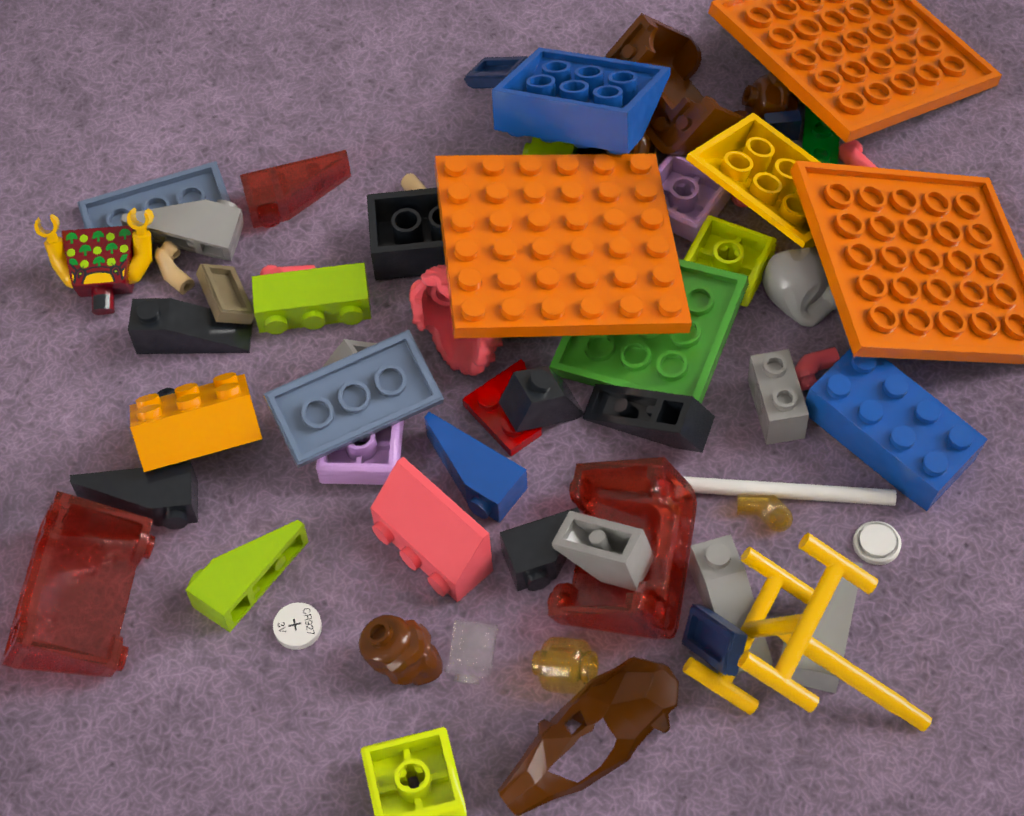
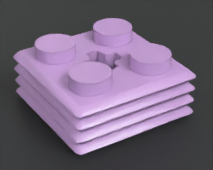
[659,155,731,242]
[316,420,404,485]

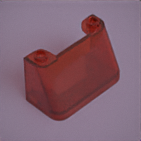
[548,457,697,640]
[1,491,156,678]

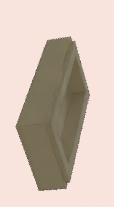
[196,264,255,325]

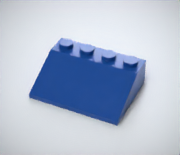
[492,47,671,155]

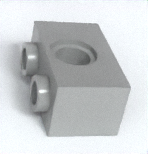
[747,349,809,445]

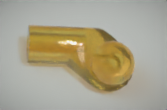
[737,494,793,532]

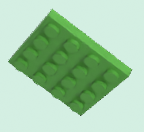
[549,259,749,404]

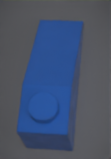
[424,412,528,523]

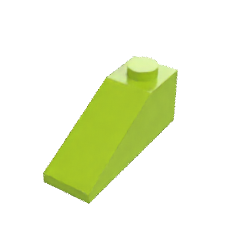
[185,520,309,632]

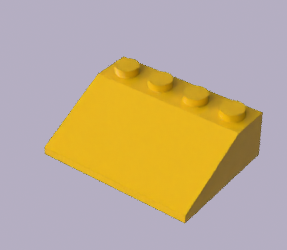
[686,113,821,248]

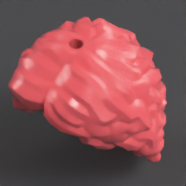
[409,265,503,376]

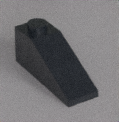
[128,298,253,354]
[583,384,715,453]
[70,462,198,529]

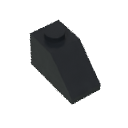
[499,366,584,432]
[500,507,580,591]

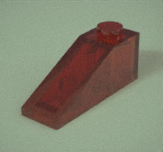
[240,150,351,228]

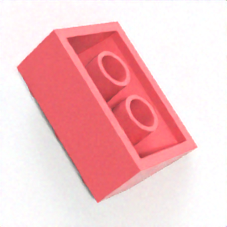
[370,457,493,603]

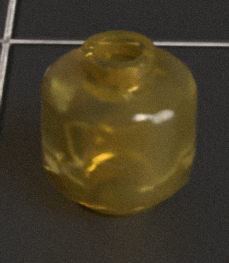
[532,636,599,695]

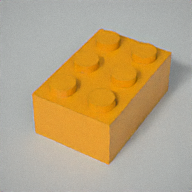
[129,372,262,472]

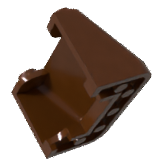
[605,13,750,156]

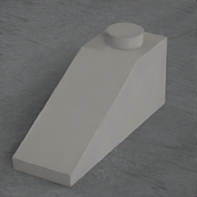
[120,199,244,261]
[689,534,773,675]
[781,562,863,694]

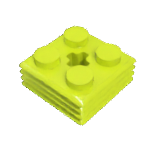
[683,215,777,307]
[361,727,467,816]

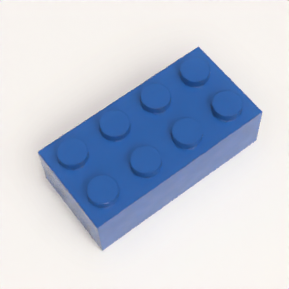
[805,348,988,511]

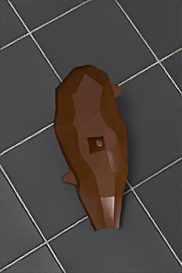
[497,657,679,816]

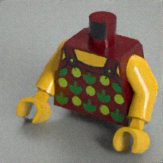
[34,208,154,315]

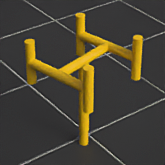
[682,533,932,732]

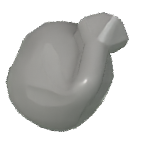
[762,247,837,327]

